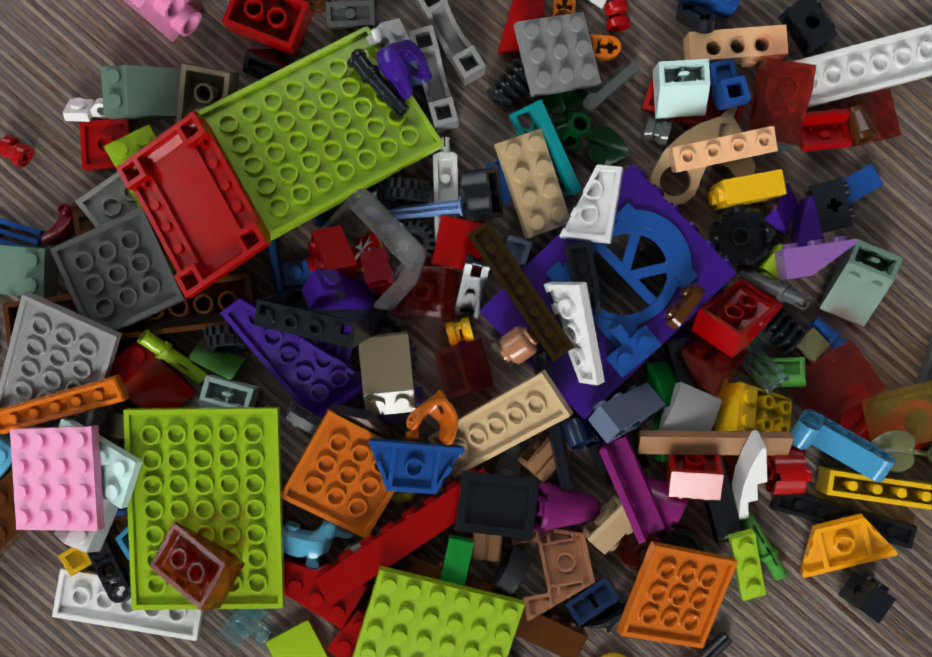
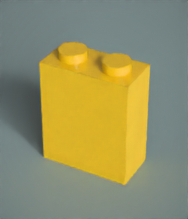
[708,169,787,211]

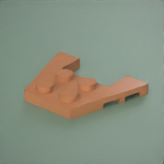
[511,529,595,621]

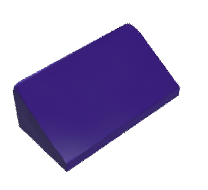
[764,183,799,234]

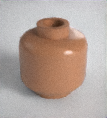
[500,326,539,364]

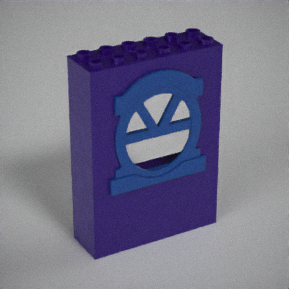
[479,165,736,419]

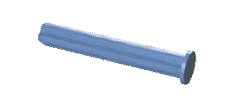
[369,196,465,223]

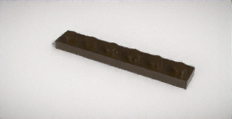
[467,221,574,361]

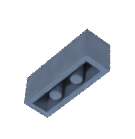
[588,382,666,443]

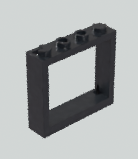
[254,285,386,348]

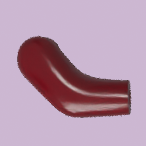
[41,203,74,246]

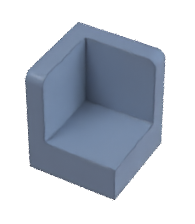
[505,235,532,268]

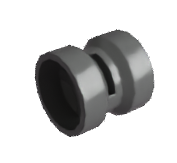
[641,116,672,146]

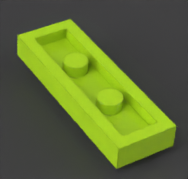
[728,528,766,601]

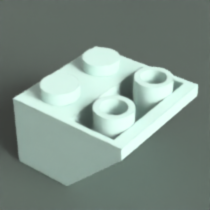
[652,59,710,119]
[199,374,260,408]

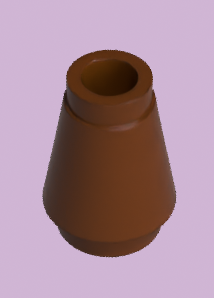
[848,105,877,144]

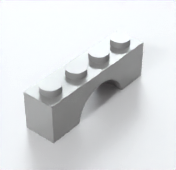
[415,0,486,87]
[409,25,459,133]

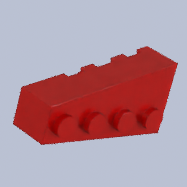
[284,552,370,629]

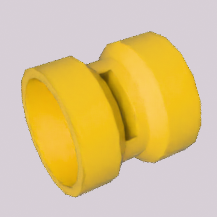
[445,317,474,346]

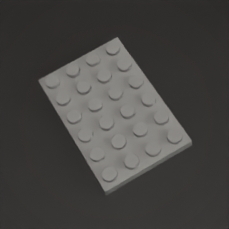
[0,291,122,428]

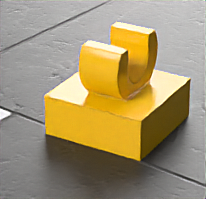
[58,547,92,577]

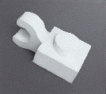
[366,18,410,47]
[63,98,108,122]

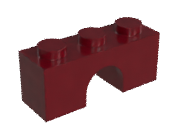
[360,246,399,300]

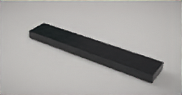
[770,493,918,549]

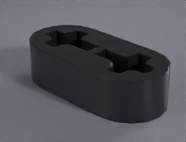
[676,1,717,34]

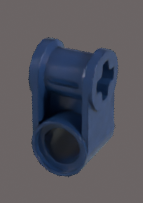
[562,417,601,451]

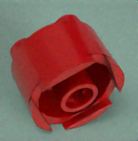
[764,445,812,495]

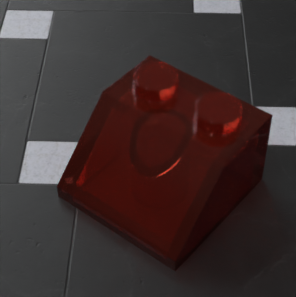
[397,265,460,321]

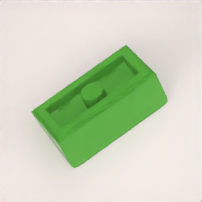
[188,337,246,381]
[754,357,806,388]

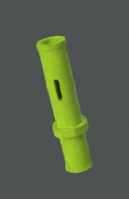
[138,330,207,384]

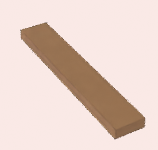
[637,430,794,456]

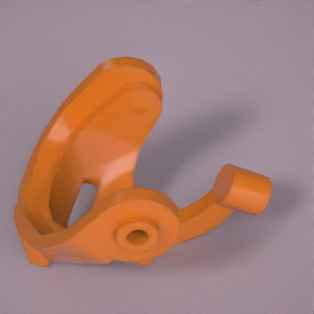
[406,390,458,445]

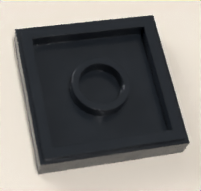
[330,403,395,440]

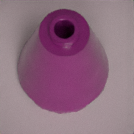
[645,476,689,534]
[534,481,600,531]

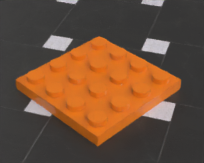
[282,408,395,538]
[617,541,738,648]

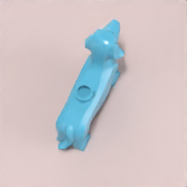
[283,519,354,569]

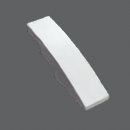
[731,430,767,520]

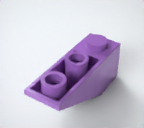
[774,235,858,281]

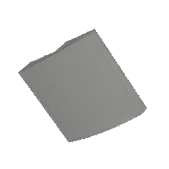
[658,382,722,431]

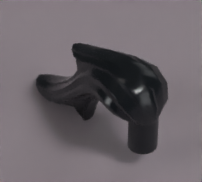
[583,603,627,633]

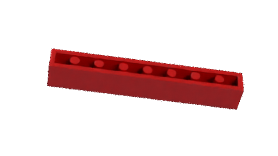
[314,467,487,606]

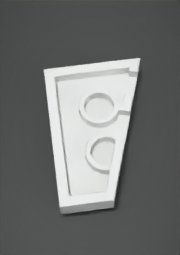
[559,165,623,244]

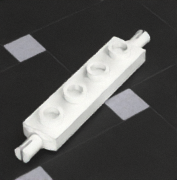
[433,137,459,269]

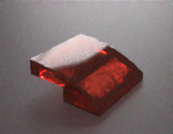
[840,88,901,148]

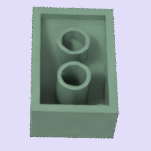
[101,65,181,121]
[0,244,58,298]

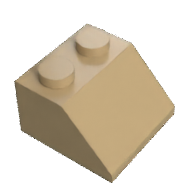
[581,495,633,554]

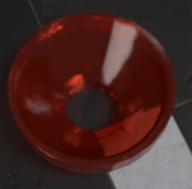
[618,531,661,571]

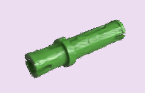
[738,509,788,580]

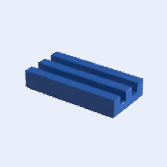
[0,218,45,247]

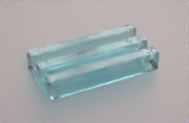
[736,344,789,394]

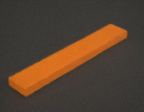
[0,374,129,435]

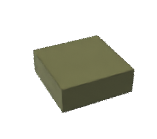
[797,327,830,362]

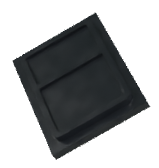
[454,470,540,539]

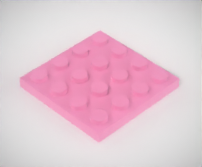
[10,425,105,531]

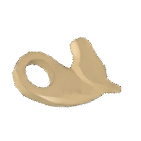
[649,107,756,205]

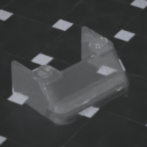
[321,189,426,311]

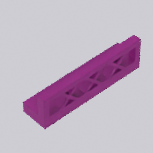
[599,434,666,543]

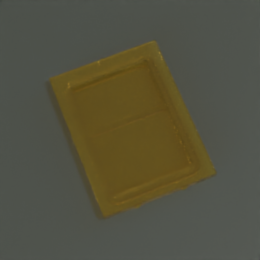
[860,380,932,445]

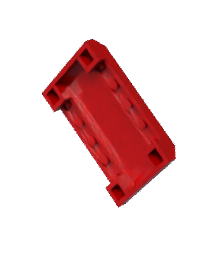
[116,111,271,298]

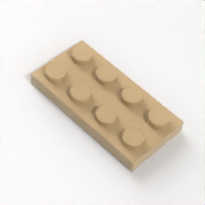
[494,129,570,239]

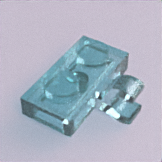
[219,609,272,648]

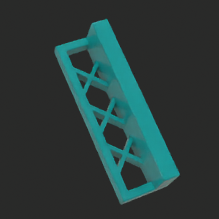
[508,99,582,198]

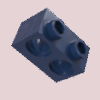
[565,576,623,626]

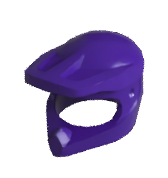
[376,40,432,101]

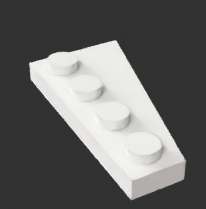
[543,282,605,385]

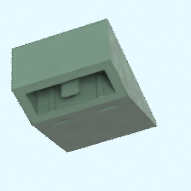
[818,239,903,327]

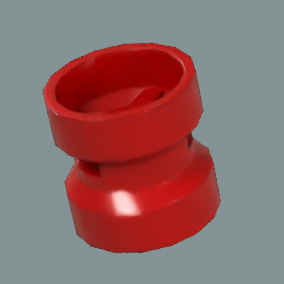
[604,0,631,32]
[0,134,34,168]

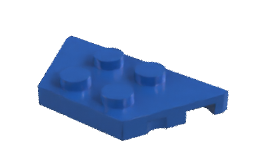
[368,438,465,494]

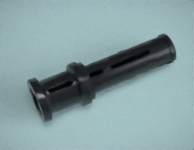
[347,49,410,118]

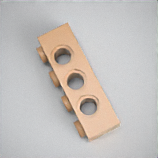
[683,25,789,67]
[668,126,778,172]

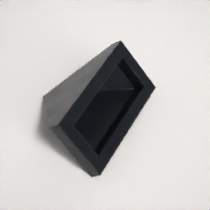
[242,49,289,80]

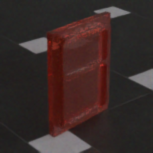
[786,340,887,419]

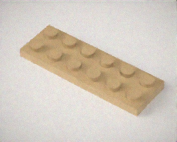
[427,370,573,477]

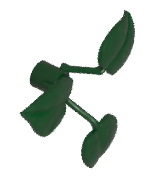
[543,89,630,166]

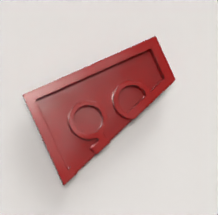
[497,0,545,54]

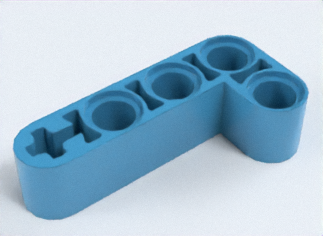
[791,409,896,482]

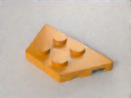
[800,514,898,578]

